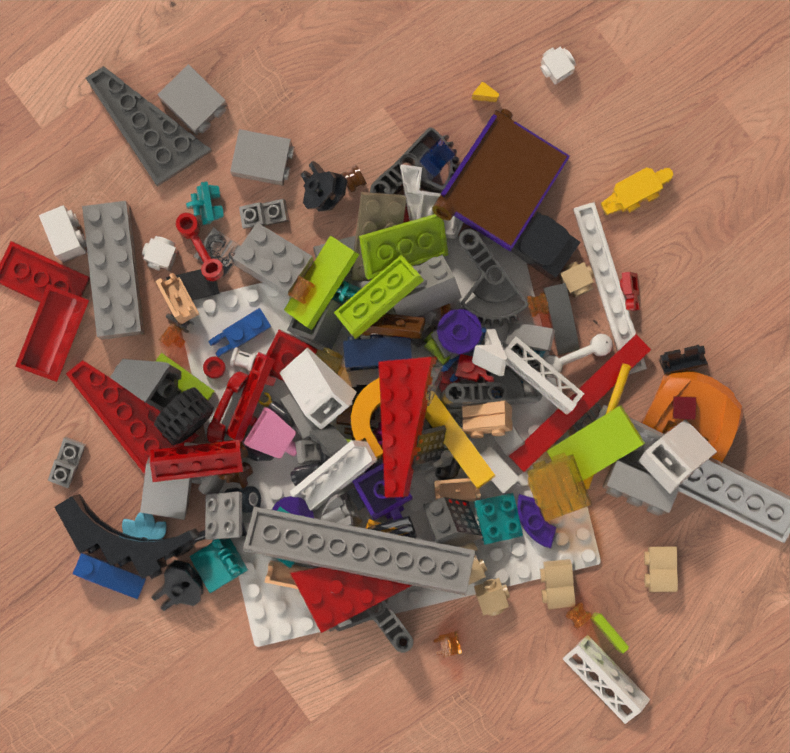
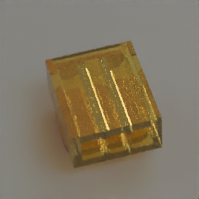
[527,452,592,522]

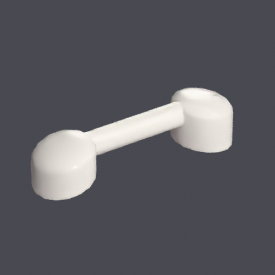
[539,334,613,378]

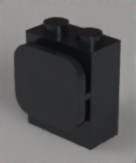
[511,212,581,281]

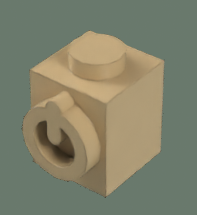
[558,262,595,298]
[474,578,510,616]

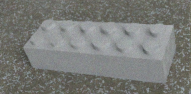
[82,201,145,340]

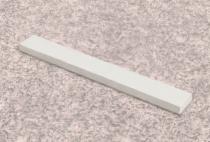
[573,202,647,374]

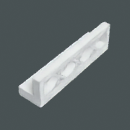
[504,337,584,415]
[290,440,377,511]
[563,634,650,724]

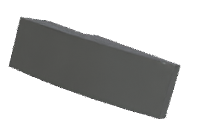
[543,283,579,355]

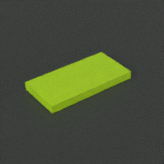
[359,214,449,280]
[284,235,360,330]
[334,255,424,339]
[547,405,645,489]

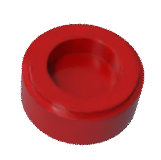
[203,356,226,379]

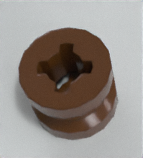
[341,165,367,193]

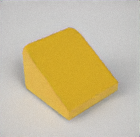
[472,82,499,102]

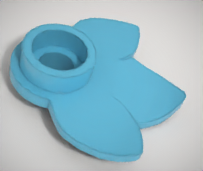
[122,512,167,539]

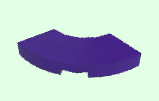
[517,494,557,549]

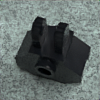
[301,161,347,212]
[151,560,204,611]

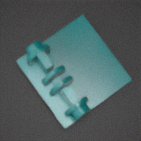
[474,493,523,545]
[189,538,248,593]

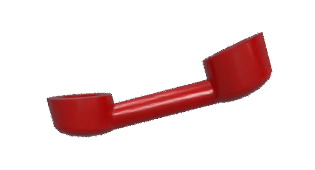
[176,212,224,281]
[206,371,249,443]

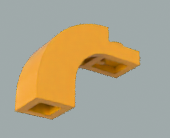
[351,378,383,459]

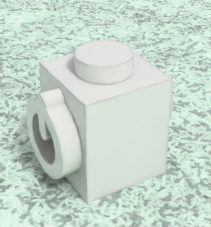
[540,47,576,85]
[142,236,178,271]

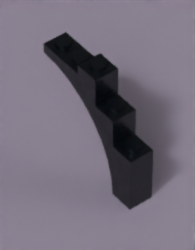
[54,494,200,580]

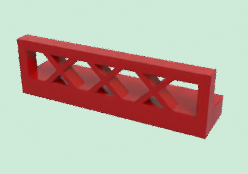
[150,440,243,482]

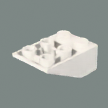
[280,347,357,430]
[639,419,717,493]

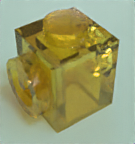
[316,347,345,377]

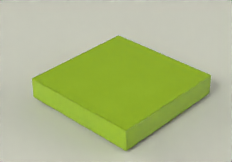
[589,612,629,653]

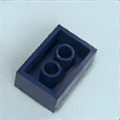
[343,334,412,372]

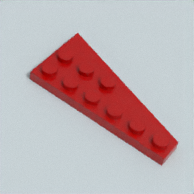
[378,357,437,498]
[66,360,200,474]
[290,567,413,633]

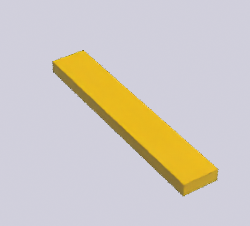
[425,386,496,490]

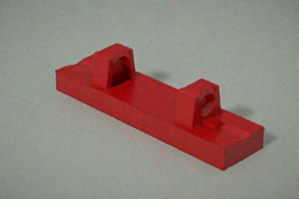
[226,352,276,442]

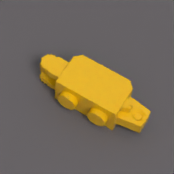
[600,167,674,215]

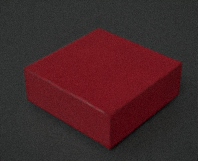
[672,396,696,420]

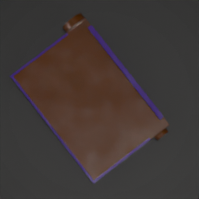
[432,109,570,251]

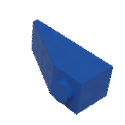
[72,553,146,599]

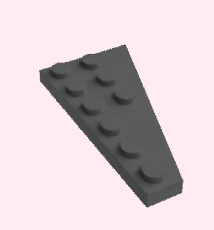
[86,66,212,187]

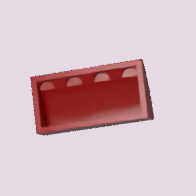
[15,283,89,382]

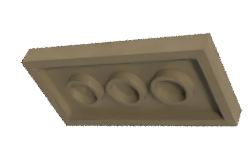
[350,192,406,281]

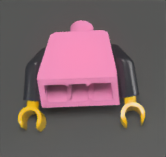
[240,392,297,461]

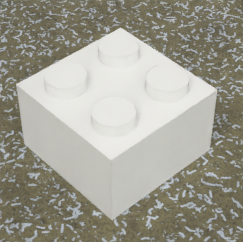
[39,205,87,263]

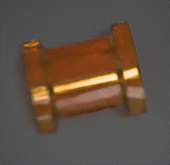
[287,275,315,305]

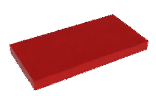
[0,241,90,303]

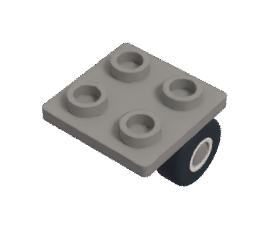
[205,486,261,540]

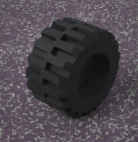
[154,387,214,445]

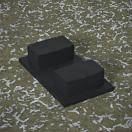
[166,269,220,301]

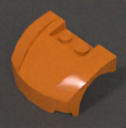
[641,370,743,463]

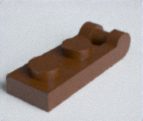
[362,313,425,339]

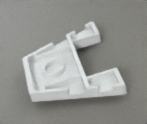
[400,165,464,239]

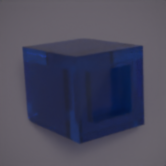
[419,138,455,177]

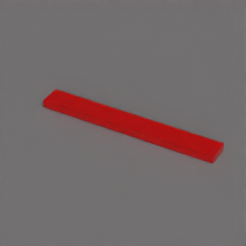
[508,334,652,472]

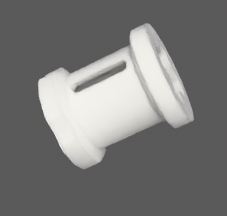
[230,348,257,372]

